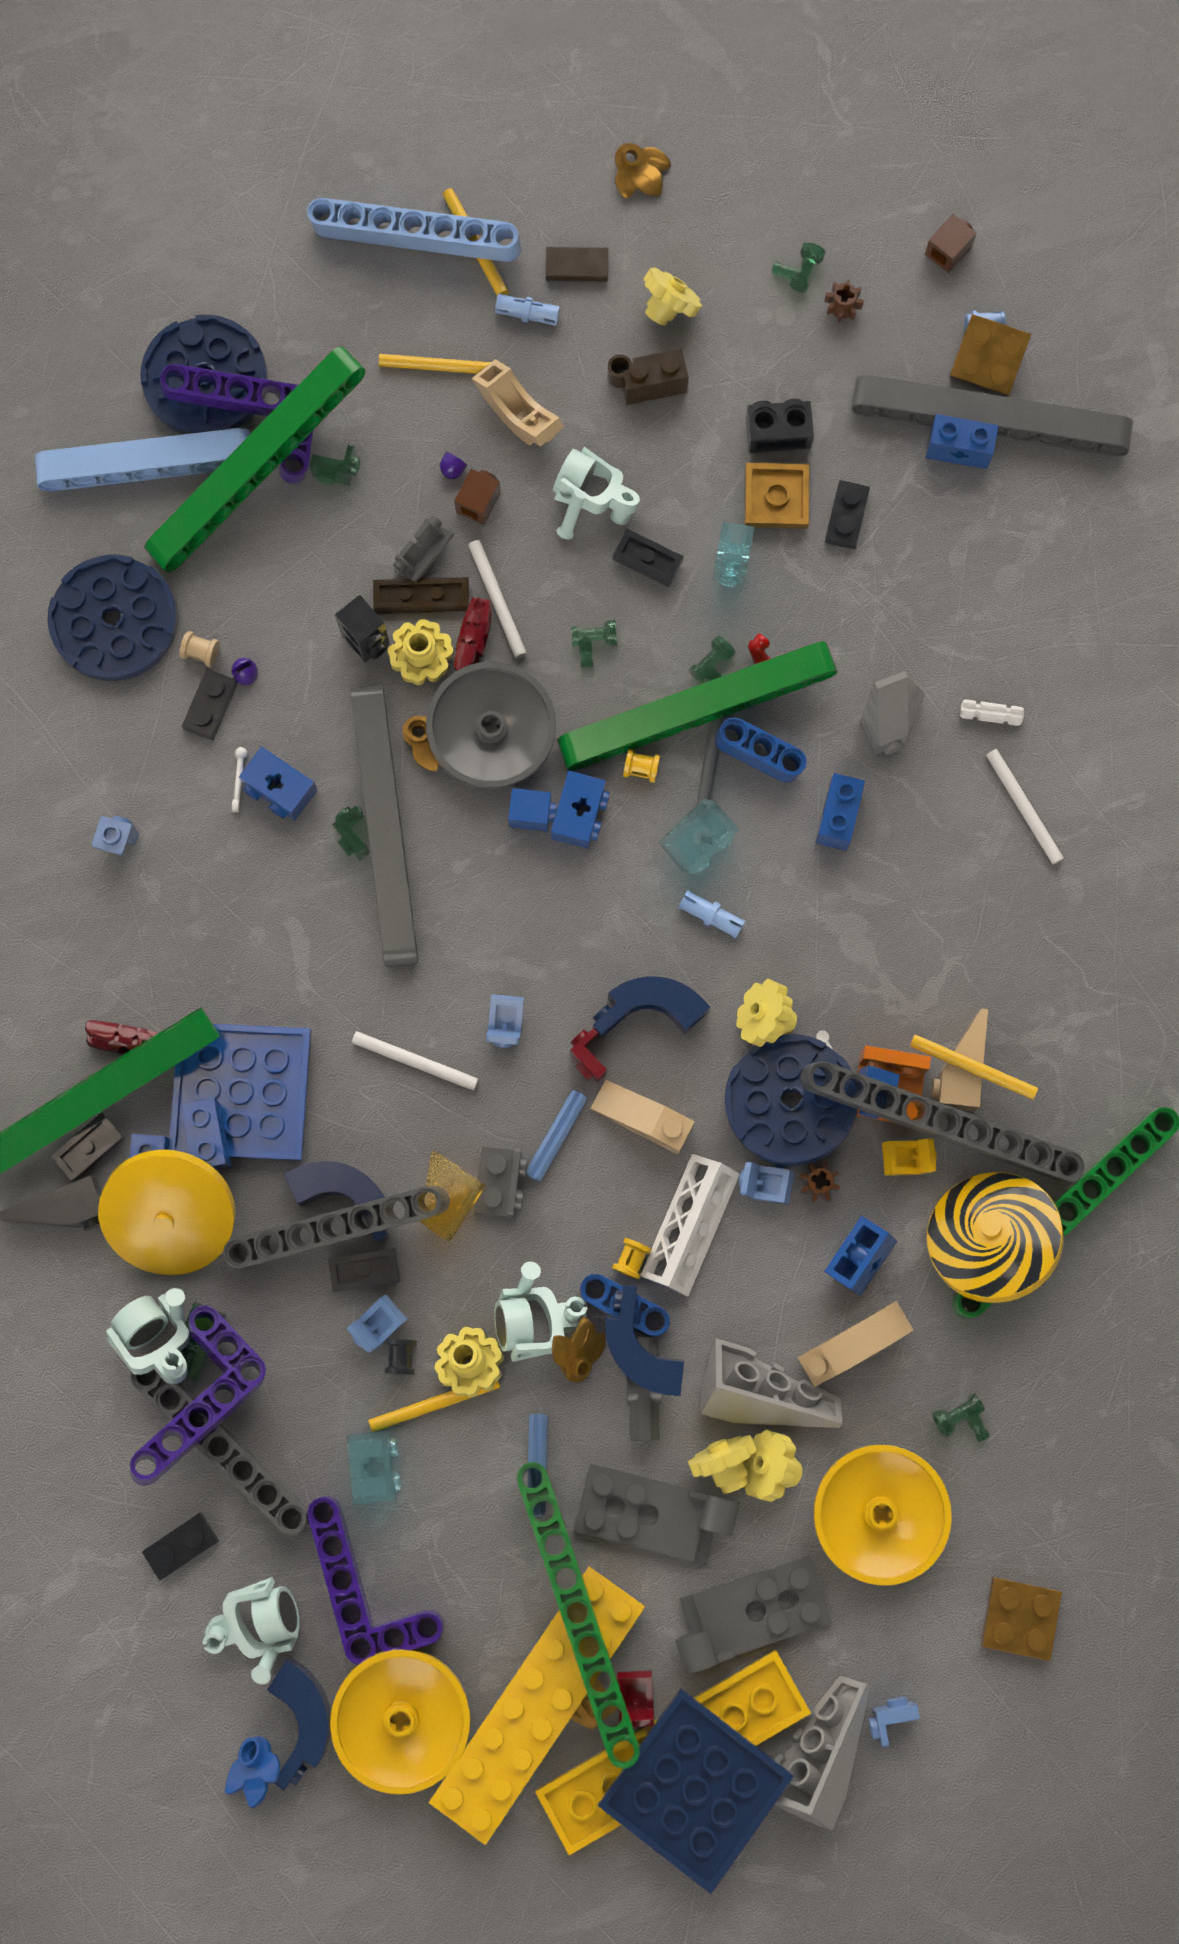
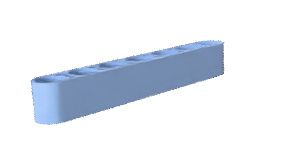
[307,198,521,262]
[35,428,251,491]

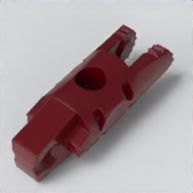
[453,597,493,671]
[85,1020,158,1054]

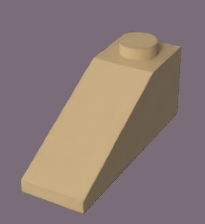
[931,1009,988,1111]
[590,1080,695,1155]

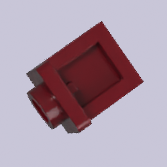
[570,1028,607,1083]
[617,1670,654,1729]

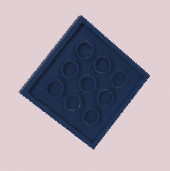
[597,1688,794,1894]

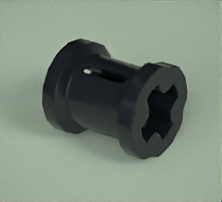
[385,1339,417,1375]

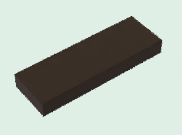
[373,577,470,614]

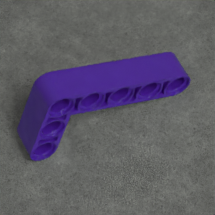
[160,364,313,483]
[130,1305,266,1486]
[307,1496,444,1665]

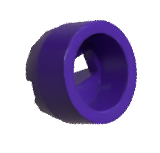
[440,451,467,479]
[231,657,258,685]

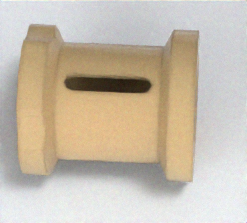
[179,631,220,668]

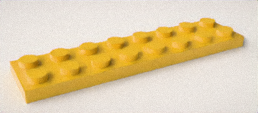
[429,1566,646,1845]
[535,1650,811,1856]

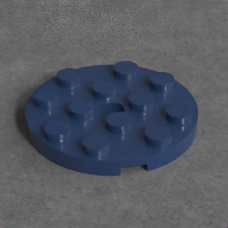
[140,315,268,434]
[47,555,178,681]
[725,1034,858,1166]

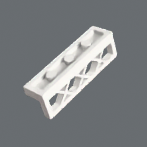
[641,1154,740,1297]

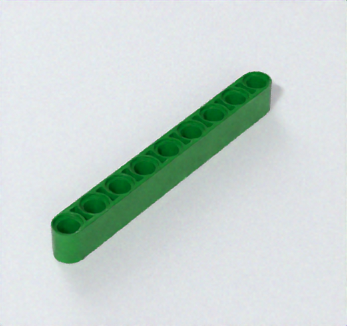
[144,346,366,573]
[557,641,838,771]
[0,1007,220,1174]
[952,1107,1179,1319]
[517,1462,640,1769]

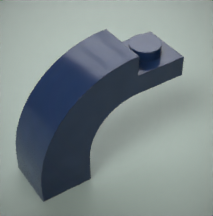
[592,976,710,1039]
[284,1161,389,1243]
[605,1284,684,1397]
[267,1657,331,1791]

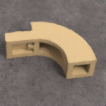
[471,359,564,447]
[797,1301,913,1387]

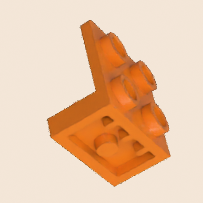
[857,1045,931,1123]

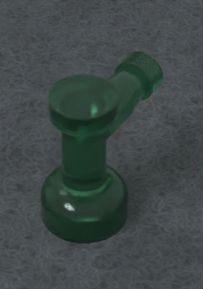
[772,242,826,293]
[571,620,618,668]
[689,635,736,683]
[932,1393,990,1442]

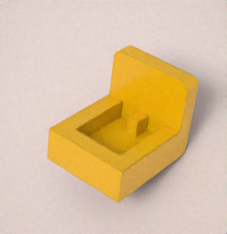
[882,1138,937,1176]

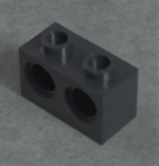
[746,398,814,453]
[335,595,390,663]

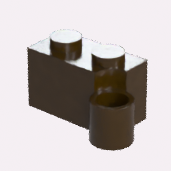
[607,348,689,405]

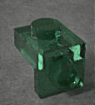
[310,444,361,486]
[332,805,369,861]

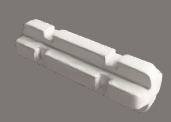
[960,699,1024,726]

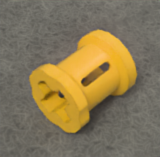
[623,749,660,783]
[611,1237,652,1280]

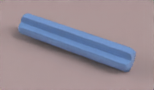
[526,1090,587,1182]
[528,1414,548,1516]

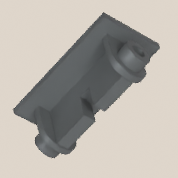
[393,516,455,583]

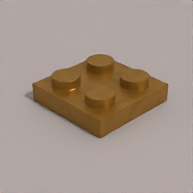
[950,314,1032,396]
[745,463,809,529]
[981,1577,1062,1661]

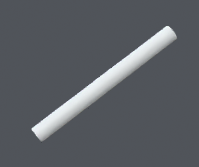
[468,540,527,659]
[986,749,1064,865]
[352,1031,479,1091]

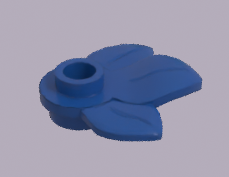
[225,1736,280,1808]

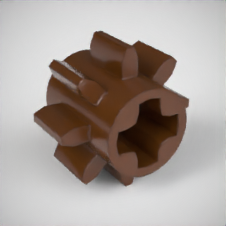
[824,280,864,322]
[799,1162,840,1203]

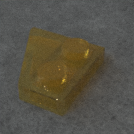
[420,1150,486,1241]

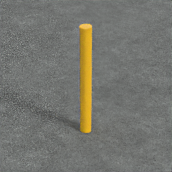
[442,188,509,297]
[378,354,504,374]
[909,1034,1038,1100]
[368,1380,501,1432]

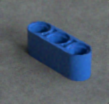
[715,717,807,783]
[580,1274,670,1337]

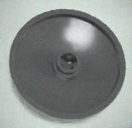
[426,662,556,790]

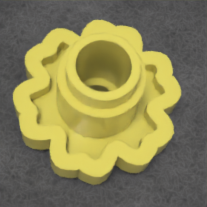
[643,267,702,326]
[388,619,454,685]
[736,979,797,1047]
[434,1327,504,1398]
[743,1430,802,1502]
[688,1435,757,1494]

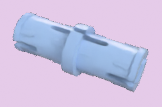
[495,293,560,326]
[678,890,746,939]

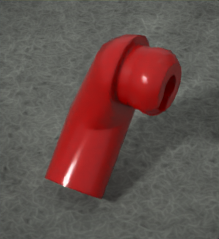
[748,633,772,665]

